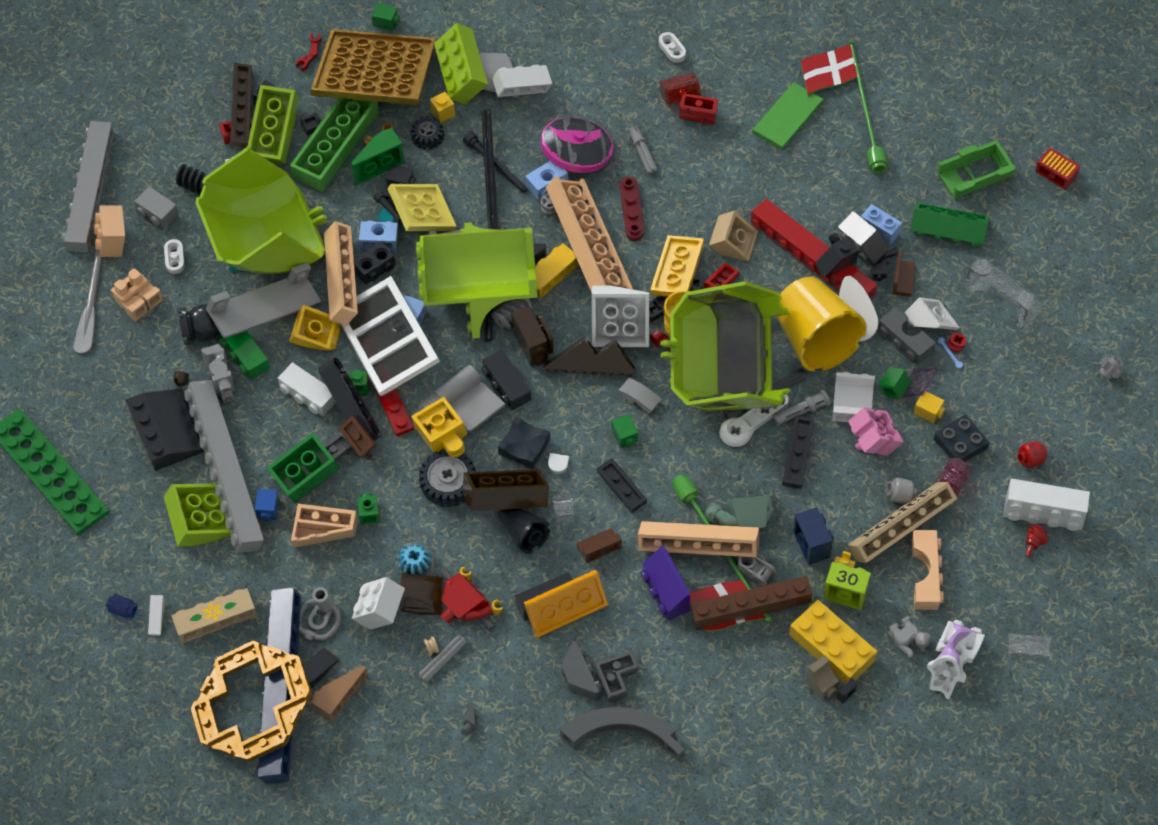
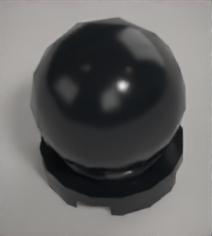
[178,304,220,345]

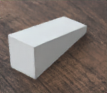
[148,595,165,636]

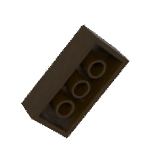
[462,469,549,511]

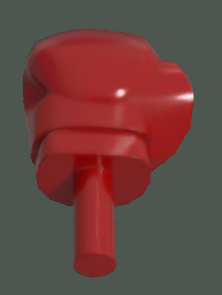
[1025,524,1048,557]

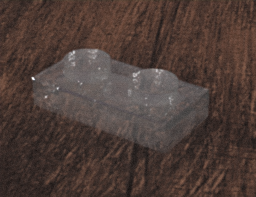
[1008,634,1049,658]

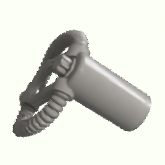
[299,587,341,641]

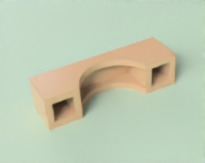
[911,530,944,610]

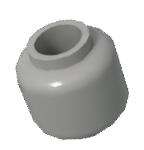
[886,477,917,505]

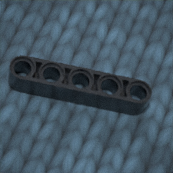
[318,357,381,441]

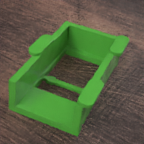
[937,140,1015,200]

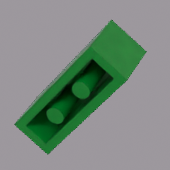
[219,331,270,380]

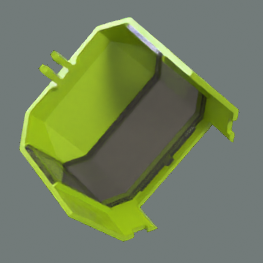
[661,281,791,411]

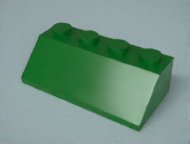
[910,202,989,246]

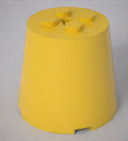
[776,277,867,371]

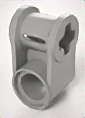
[737,556,776,587]

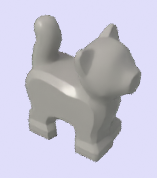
[888,616,931,658]

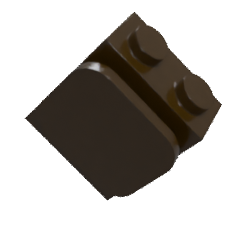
[511,306,554,367]

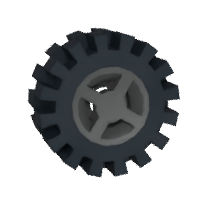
[411,116,444,150]

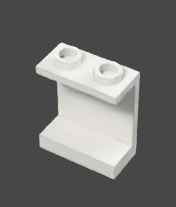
[832,372,875,423]

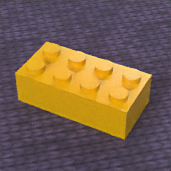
[789,600,877,684]

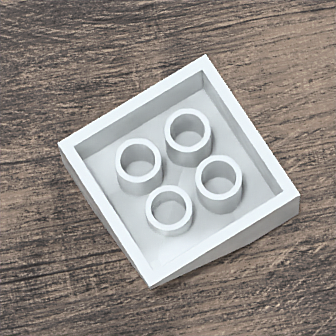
[592,286,649,347]

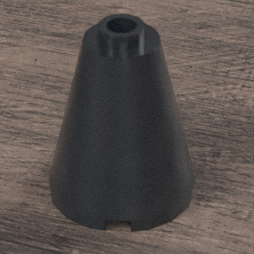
[498,509,550,554]

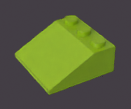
[164,483,231,547]

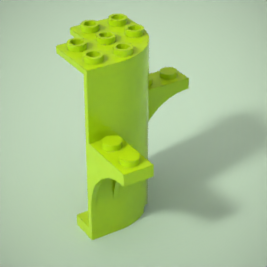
[416,222,538,339]

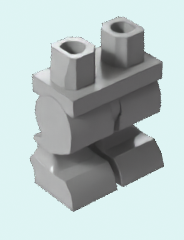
[201,344,235,403]

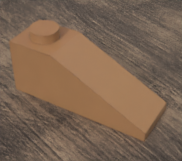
[311,666,368,722]

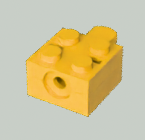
[411,397,467,457]

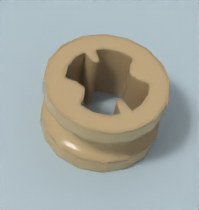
[424,636,439,656]

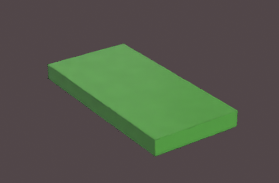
[752,82,823,150]

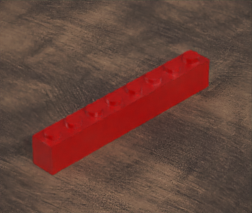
[751,198,877,299]

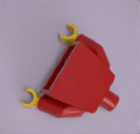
[440,567,503,623]

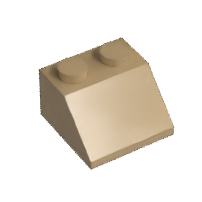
[709,211,759,261]

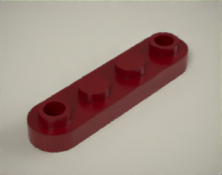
[620,177,644,241]

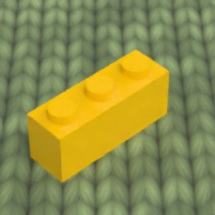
[535,243,579,299]

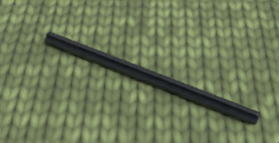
[481,109,498,230]

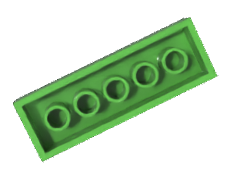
[290,98,379,192]

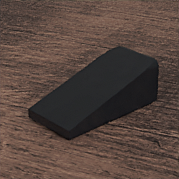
[304,648,339,688]

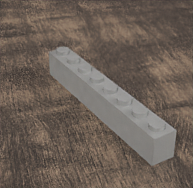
[62,121,114,252]

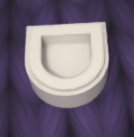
[548,453,569,475]

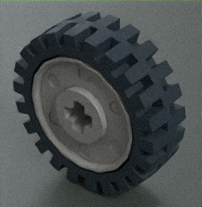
[419,449,476,507]

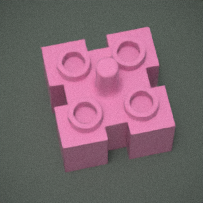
[848,407,904,456]

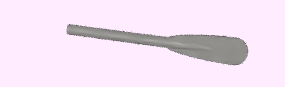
[74,250,103,354]

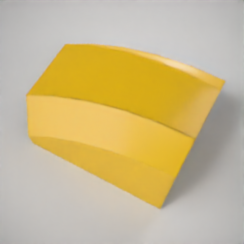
[289,305,341,350]

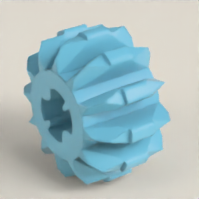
[398,543,432,575]

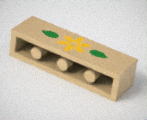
[171,588,257,643]

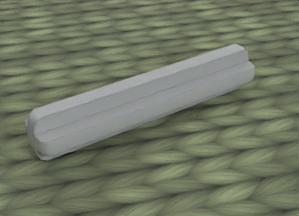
[419,635,466,682]

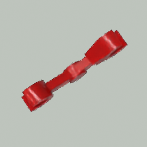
[296,33,321,72]

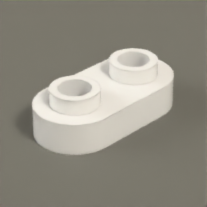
[659,32,686,63]
[164,239,185,274]

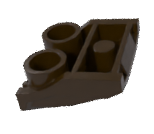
[400,572,443,615]

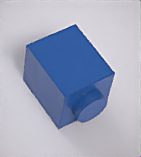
[255,489,279,521]

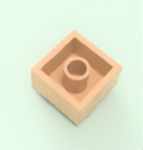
[94,206,125,257]

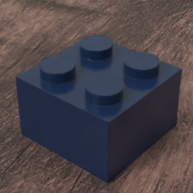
[793,507,834,565]

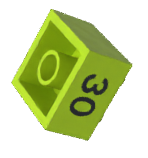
[823,562,871,610]

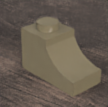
[806,655,839,700]

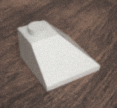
[905,297,960,330]

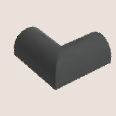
[594,650,639,702]

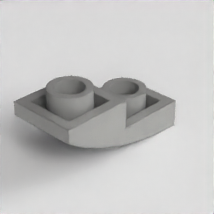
[617,378,661,414]

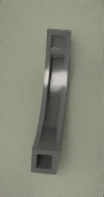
[560,707,685,762]

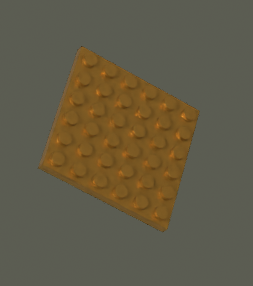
[311,29,436,105]

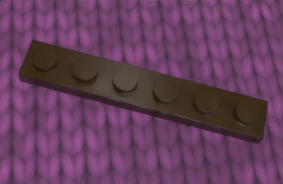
[230,63,252,148]

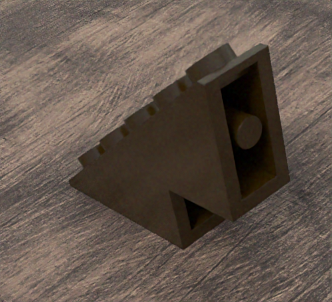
[543,336,636,376]

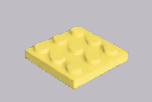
[388,184,456,231]

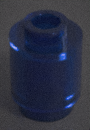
[106,594,137,619]

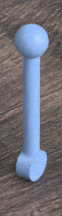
[938,337,963,369]

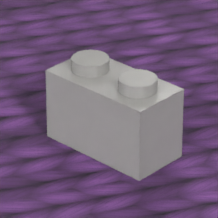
[134,187,179,229]

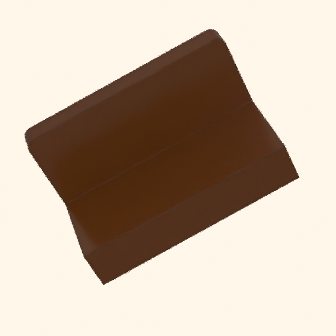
[892,252,916,297]
[339,416,377,459]
[577,528,622,563]

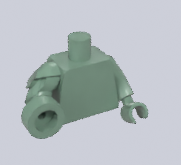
[705,489,774,528]

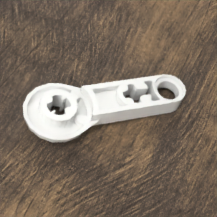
[719,394,788,447]

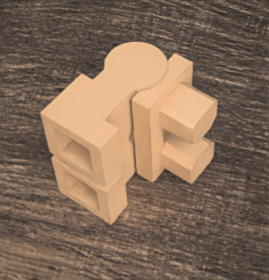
[111,269,163,322]

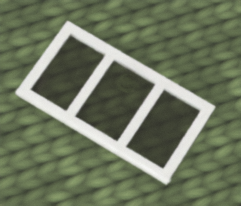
[341,276,440,396]

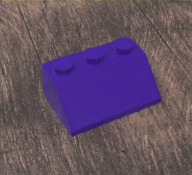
[641,546,691,620]

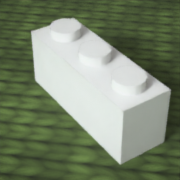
[492,65,552,97]
[278,362,336,416]

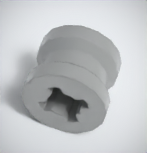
[541,193,557,216]

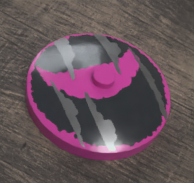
[541,117,613,173]

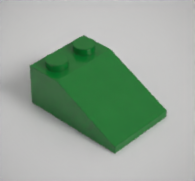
[351,128,405,185]

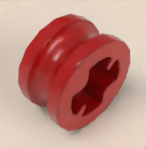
[947,333,966,352]

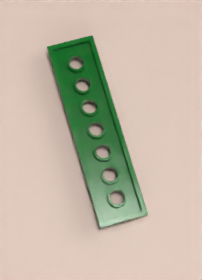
[0,408,110,535]

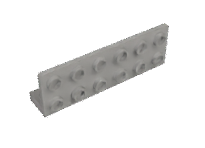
[206,262,321,338]

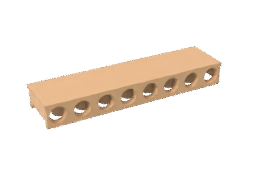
[546,176,633,293]

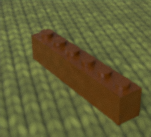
[690,576,812,630]

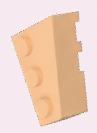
[291,504,358,548]

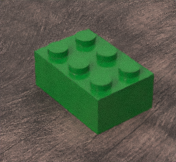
[267,432,340,503]

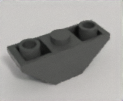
[561,640,602,701]

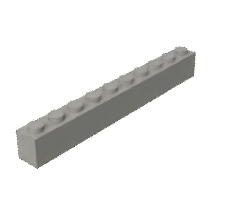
[185,380,264,553]

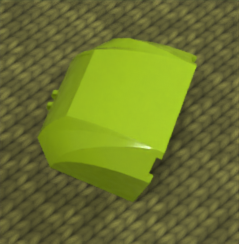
[195,147,327,274]

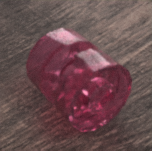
[937,458,972,495]

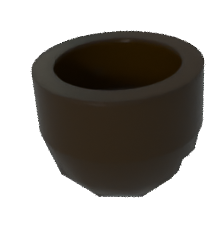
[173,371,189,386]

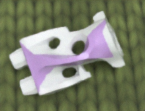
[927,620,985,699]

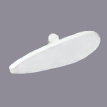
[839,276,879,342]

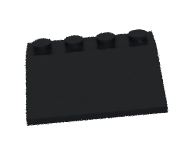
[126,388,204,471]

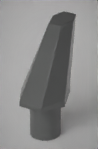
[461,705,477,736]

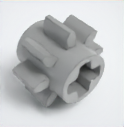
[1100,356,1123,379]

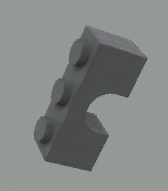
[878,307,936,365]

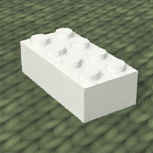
[1003,478,1090,531]

